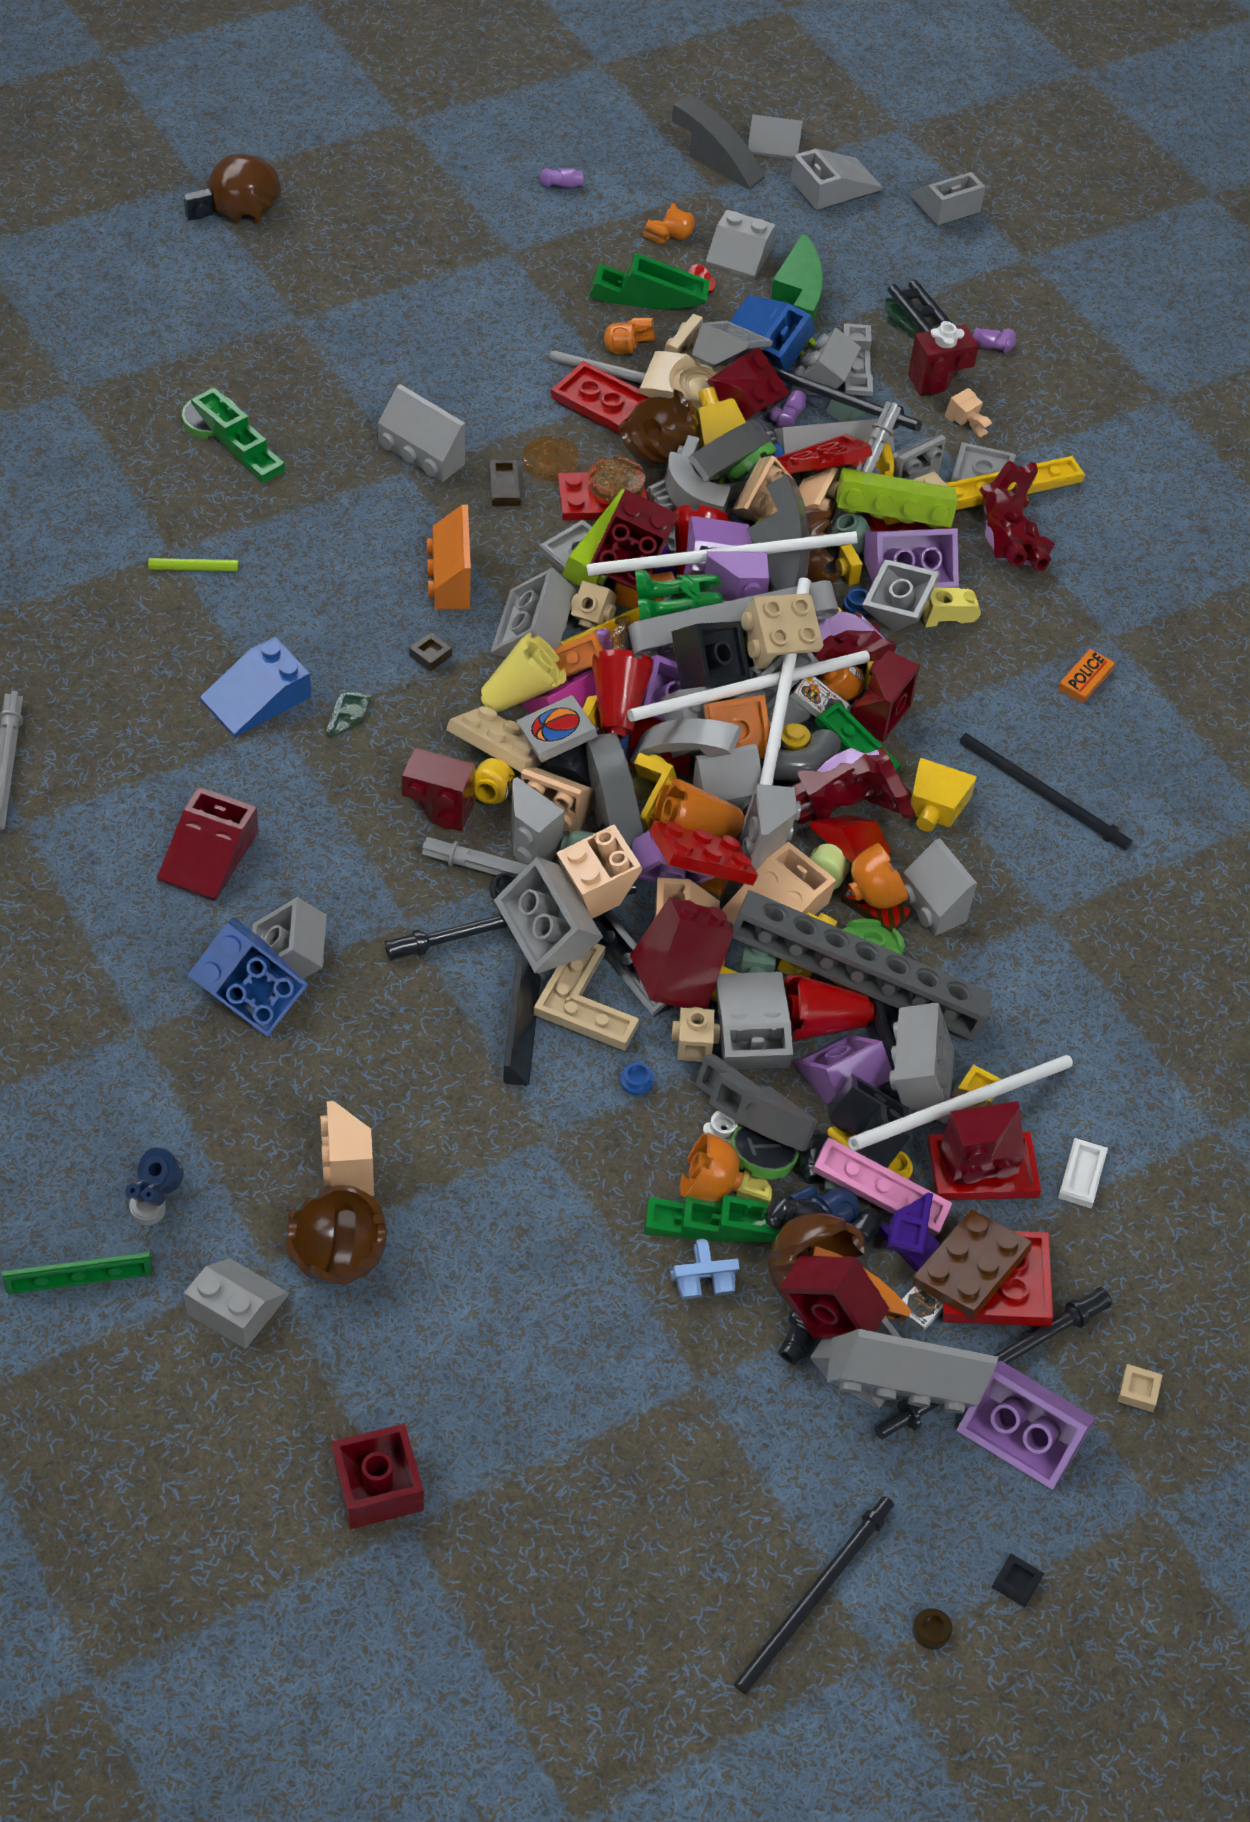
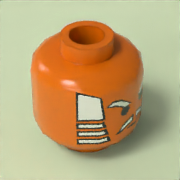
[819,666,864,702]

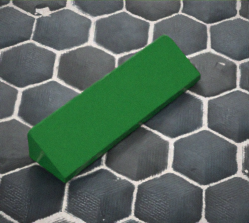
[2,1252,153,1295]

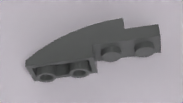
[695,1054,818,1151]

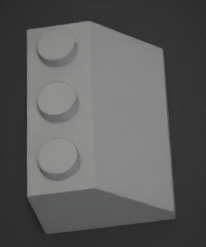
[378,384,465,482]
[490,567,576,657]
[737,784,801,889]
[494,857,603,974]
[890,1002,954,1123]

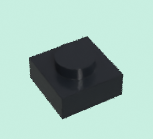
[183,188,214,221]

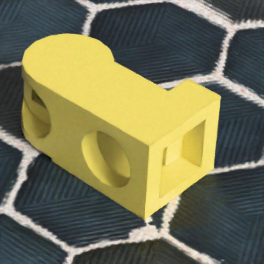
[922,588,981,627]

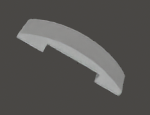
[843,323,873,396]
[630,718,742,764]

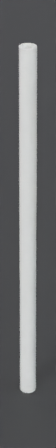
[587,531,858,576]
[760,578,811,785]
[627,650,870,722]
[848,1055,1073,1151]

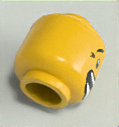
[475,758,515,805]

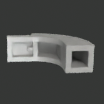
[666,435,730,512]

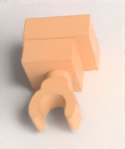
[944,388,992,438]

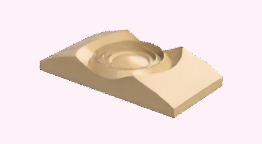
[638,351,720,409]

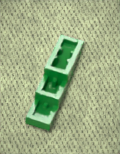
[191,387,285,483]
[644,1195,789,1243]

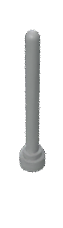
[549,351,646,384]

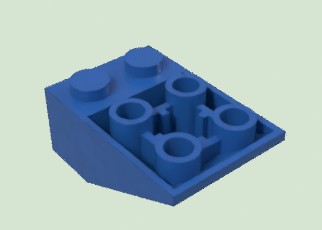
[729,295,816,371]
[187,917,309,1037]

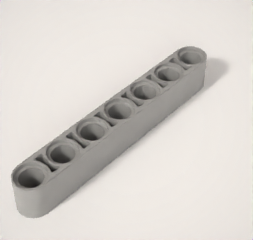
[627,581,839,659]

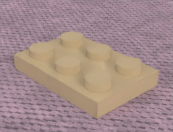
[446,706,548,772]

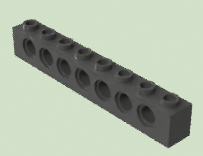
[732,889,993,1041]

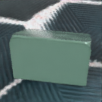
[826,400,866,422]

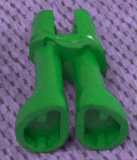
[635,570,723,620]

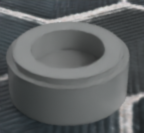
[129,1198,166,1225]

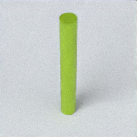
[148,558,239,572]

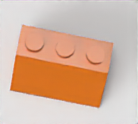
[427,505,471,609]

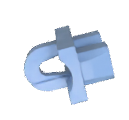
[670,1239,739,1300]

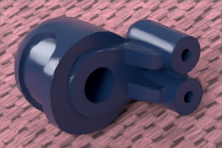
[125,1147,184,1206]
[788,1185,860,1224]

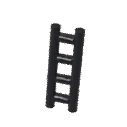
[888,279,953,333]

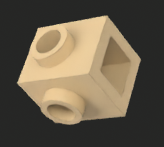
[571,581,617,629]
[672,1007,720,1062]

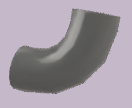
[773,729,841,782]

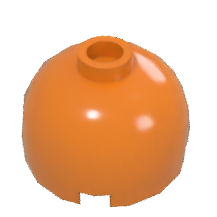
[848,843,909,909]
[679,1132,743,1202]

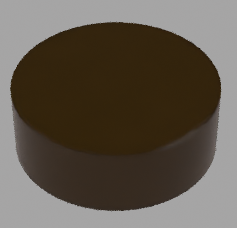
[912,1608,952,1650]

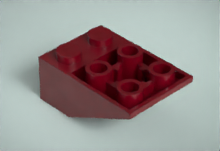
[590,489,679,591]
[157,787,259,901]

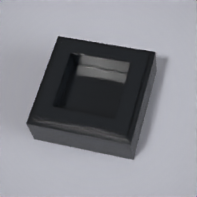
[991,1554,1045,1608]

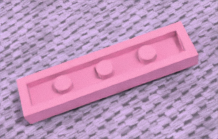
[811,1138,952,1236]

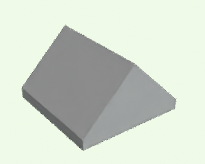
[748,114,803,160]
[862,559,940,632]

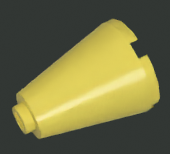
[481,633,567,712]

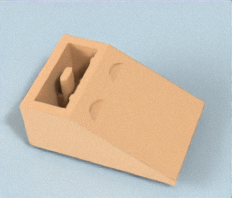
[732,456,792,522]
[722,841,836,927]

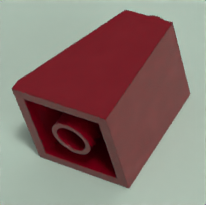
[630,897,734,1009]

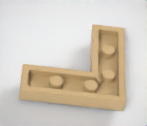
[534,943,639,1051]

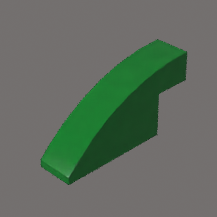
[771,234,823,324]
[589,253,710,309]

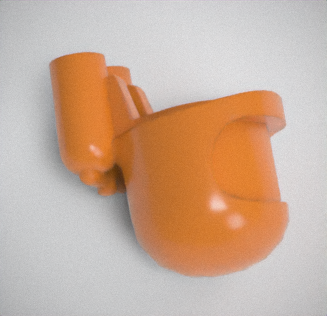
[642,203,695,244]
[604,318,655,354]

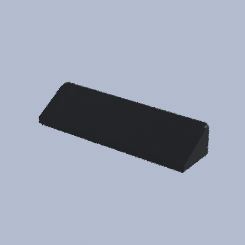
[593,910,674,1017]
[503,956,541,1086]

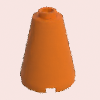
[654,778,745,838]

